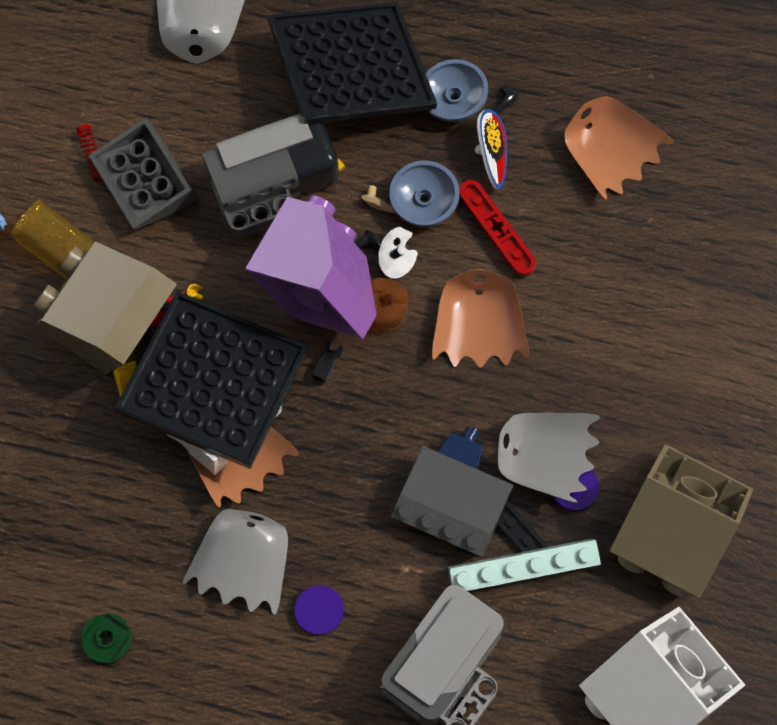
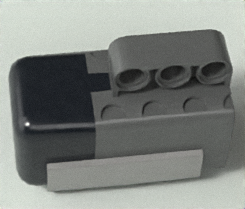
[202,114,339,239]

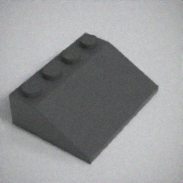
[89,118,199,230]
[391,446,514,557]

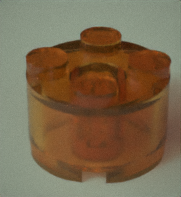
[370,278,409,333]

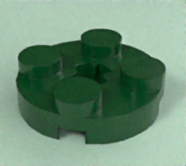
[81,613,133,665]

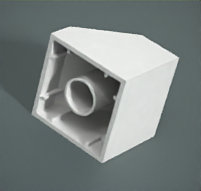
[579,607,745,725]

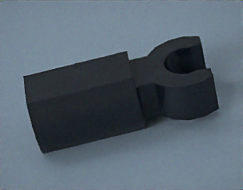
[311,340,343,383]

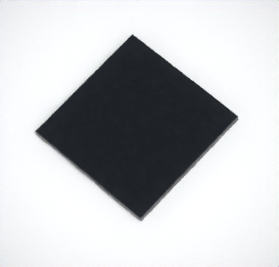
[268,2,438,124]
[115,291,309,469]

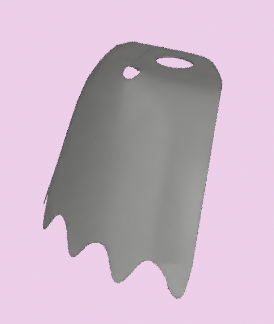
[157,0,245,64]
[498,413,600,502]
[183,509,288,615]

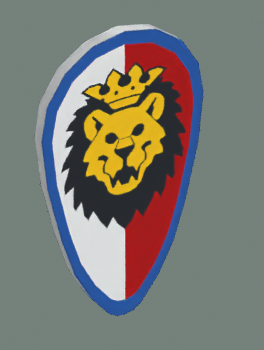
[475,109,507,190]

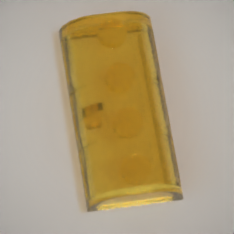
[10,199,94,279]

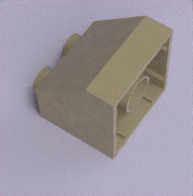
[32,242,177,375]
[610,444,753,598]

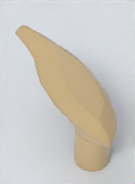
[361,185,396,213]

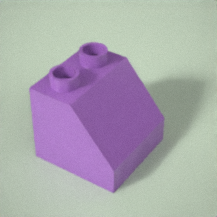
[245,195,377,339]

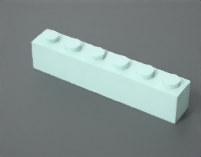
[447,538,601,591]

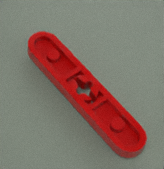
[459,180,536,277]

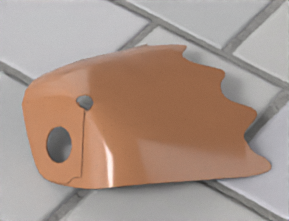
[564,96,674,200]
[432,269,529,368]
[187,427,299,507]

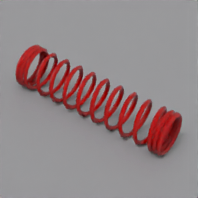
[76,124,103,182]

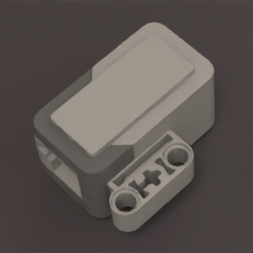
[380,585,504,725]

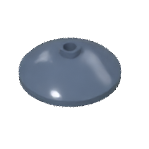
[426,59,488,122]
[390,161,459,227]

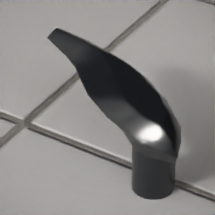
[493,85,519,114]
[356,230,381,251]

